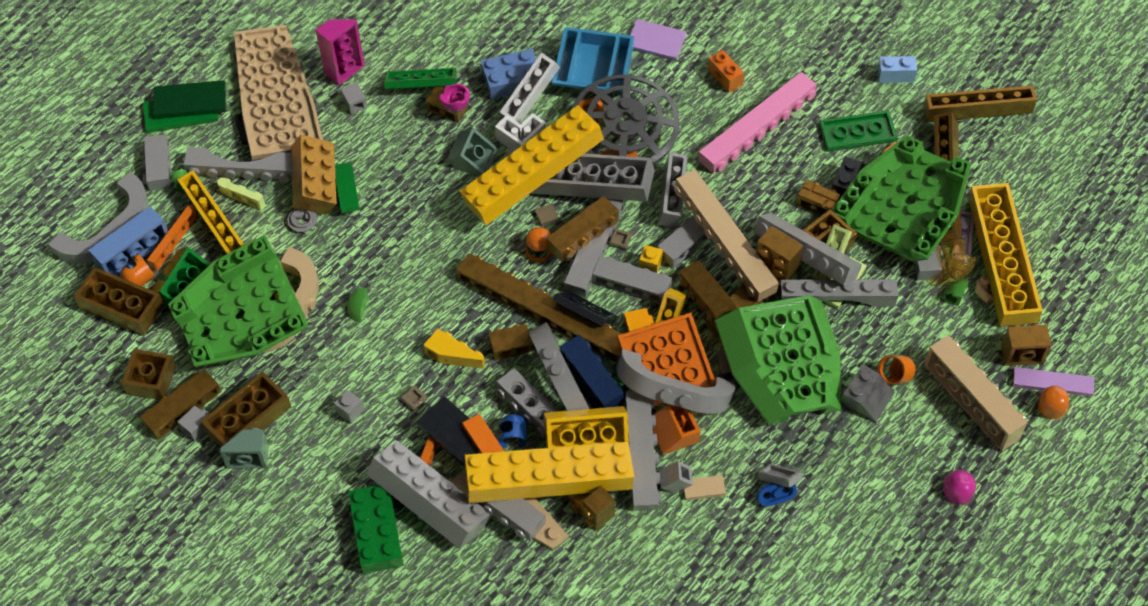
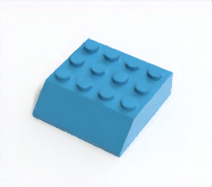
[552,27,634,94]

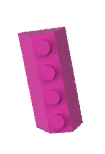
[315,19,365,85]

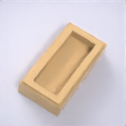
[684,475,726,501]

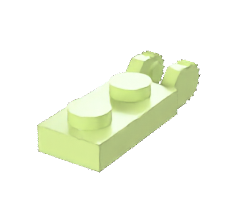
[217,177,265,210]

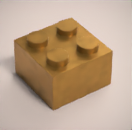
[756,225,803,280]
[1001,324,1052,366]
[121,349,176,400]

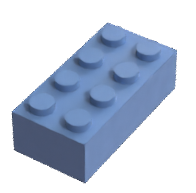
[89,206,168,277]

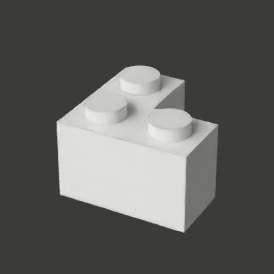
[495,113,546,149]

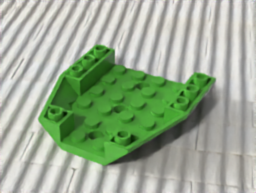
[832,135,972,262]
[168,234,308,367]
[714,295,841,425]

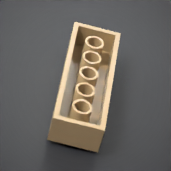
[924,335,1028,452]

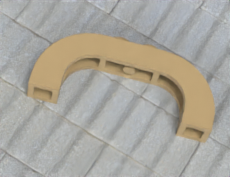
[263,247,319,352]

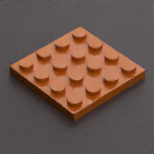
[617,313,715,407]

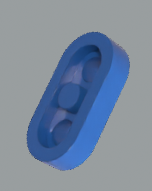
[756,483,797,507]

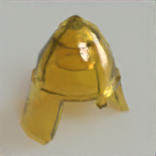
[941,238,976,281]

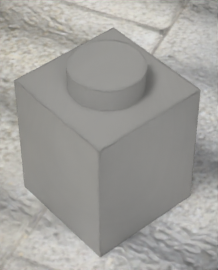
[341,83,368,114]
[334,390,364,424]
[178,406,209,441]
[659,461,693,493]

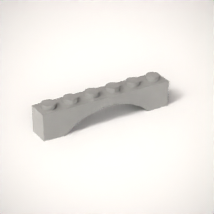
[183,147,292,182]
[779,279,898,307]

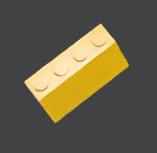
[544,406,629,448]

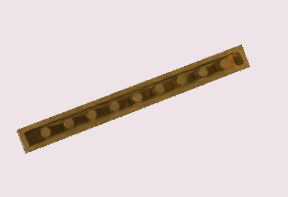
[456,253,624,363]

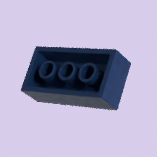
[560,335,625,409]

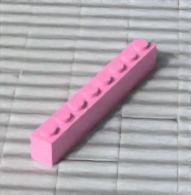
[698,72,817,174]

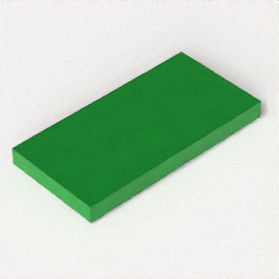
[384,68,457,89]
[143,100,219,133]
[818,110,898,152]

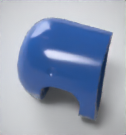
[496,414,528,448]

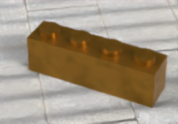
[546,196,619,262]
[679,260,737,322]
[140,369,221,440]

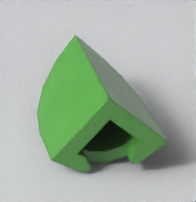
[941,279,969,306]
[347,288,368,323]

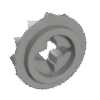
[287,208,318,234]

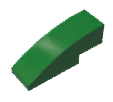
[335,162,360,213]

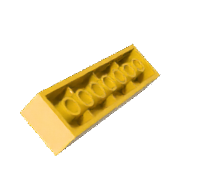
[460,105,604,225]
[968,183,1043,326]
[465,442,634,503]

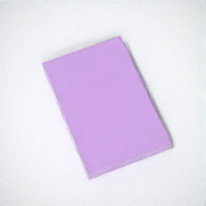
[630,19,687,61]

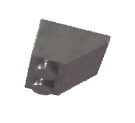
[841,365,895,423]

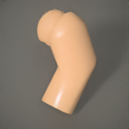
[975,276,993,304]

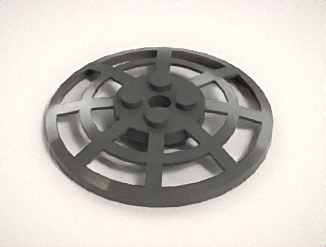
[572,75,680,165]

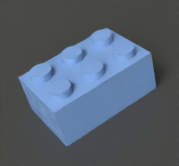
[481,49,536,100]

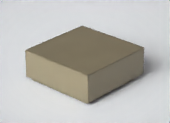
[535,204,559,227]
[608,228,632,251]
[400,385,428,412]

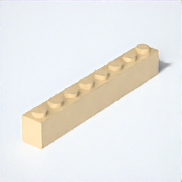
[674,169,779,302]

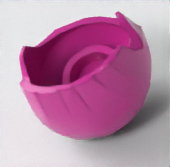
[439,83,470,113]
[943,469,976,505]

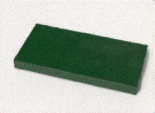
[153,80,226,119]

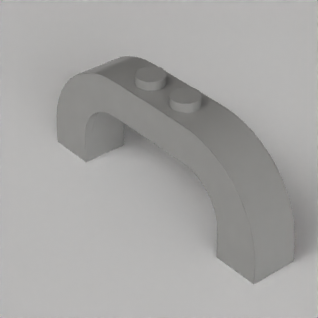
[48,172,149,264]
[529,322,591,411]
[616,349,736,414]

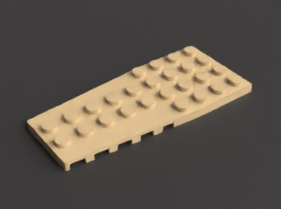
[234,25,323,160]

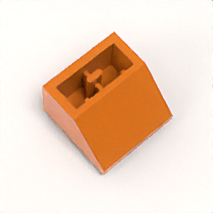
[652,404,701,455]

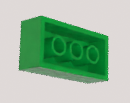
[348,485,404,574]

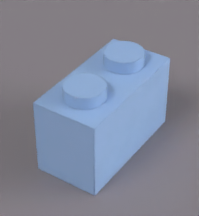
[877,56,917,83]

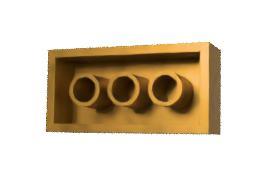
[291,134,337,215]
[74,267,164,335]
[201,371,291,448]

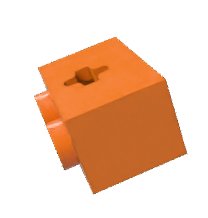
[708,50,744,93]

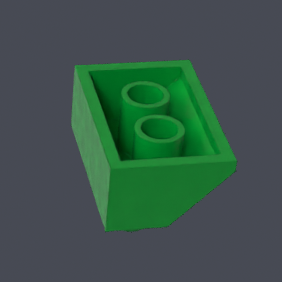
[152,247,210,307]

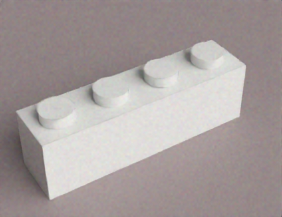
[500,53,560,124]

